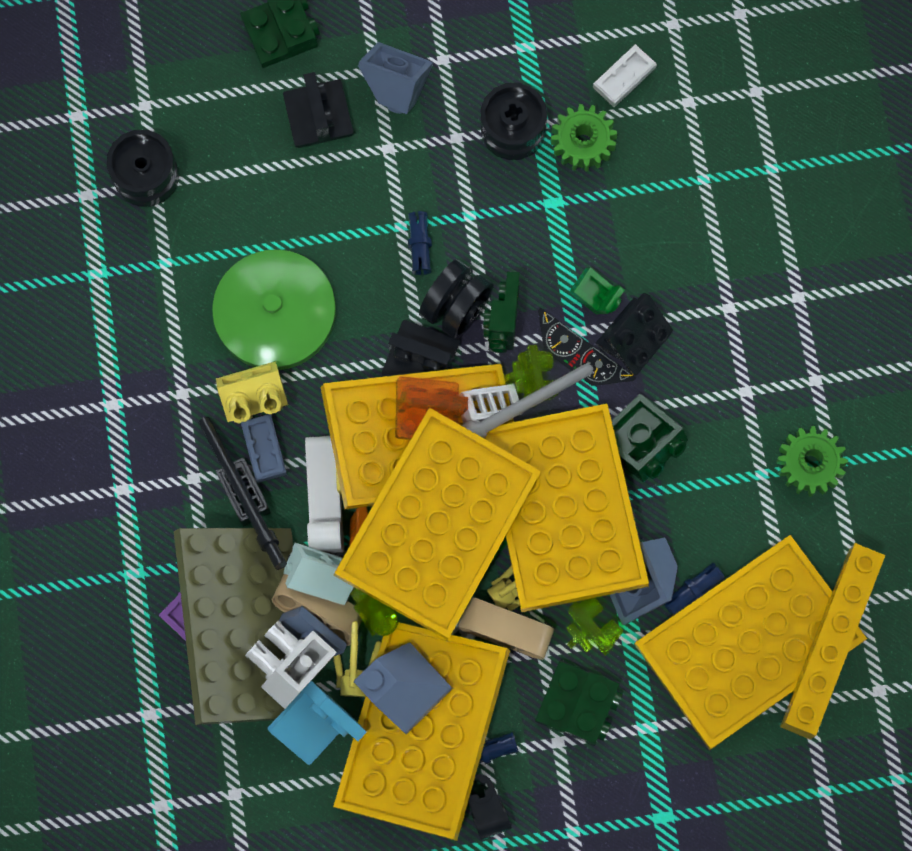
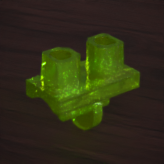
[505,345,558,408]
[350,588,398,636]
[566,598,623,656]

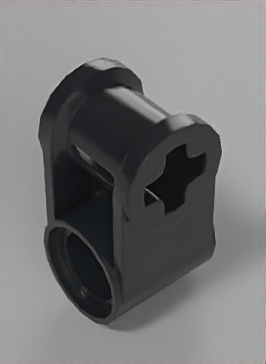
[468,774,512,841]

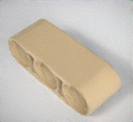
[272,574,364,646]
[457,597,554,660]

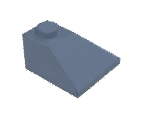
[358,42,433,114]
[610,537,678,625]
[353,642,453,734]

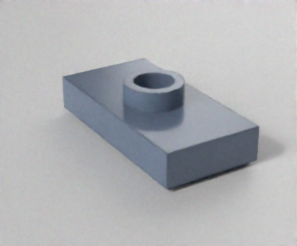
[241,414,287,483]
[279,606,347,657]

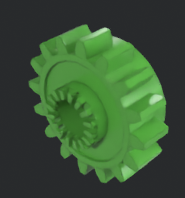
[550,104,617,172]
[776,426,848,497]

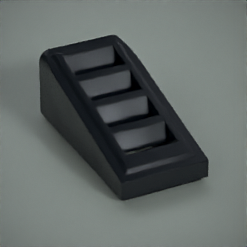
[216,457,271,527]

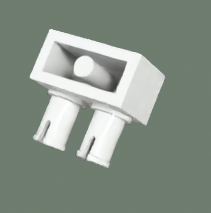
[245,621,337,709]

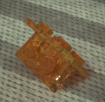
[395,376,468,440]

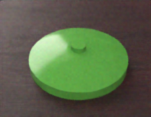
[212,250,336,370]

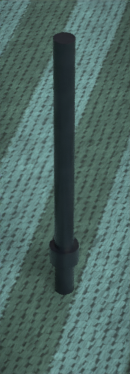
[198,417,287,570]

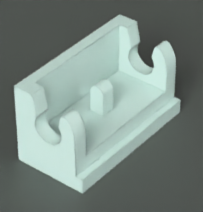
[283,543,353,605]

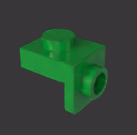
[569,267,625,315]

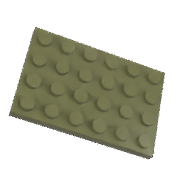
[174,528,293,725]

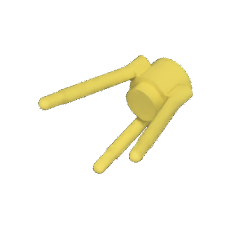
[487,565,520,611]
[333,621,381,697]

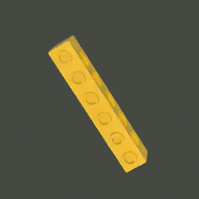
[780,543,885,740]

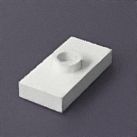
[593,44,657,107]

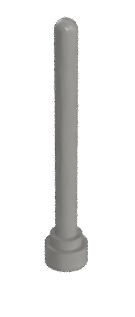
[461,364,593,438]

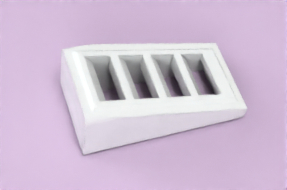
[455,384,523,424]

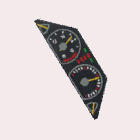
[538,308,637,386]

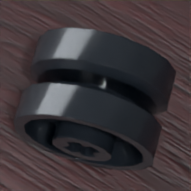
[480,83,547,160]
[107,130,179,207]
[419,259,494,340]

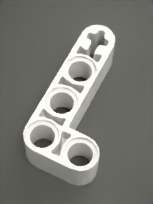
[305,436,344,555]

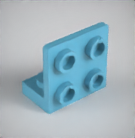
[268,681,367,765]

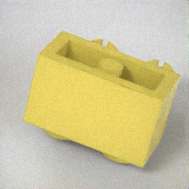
[216,361,288,423]

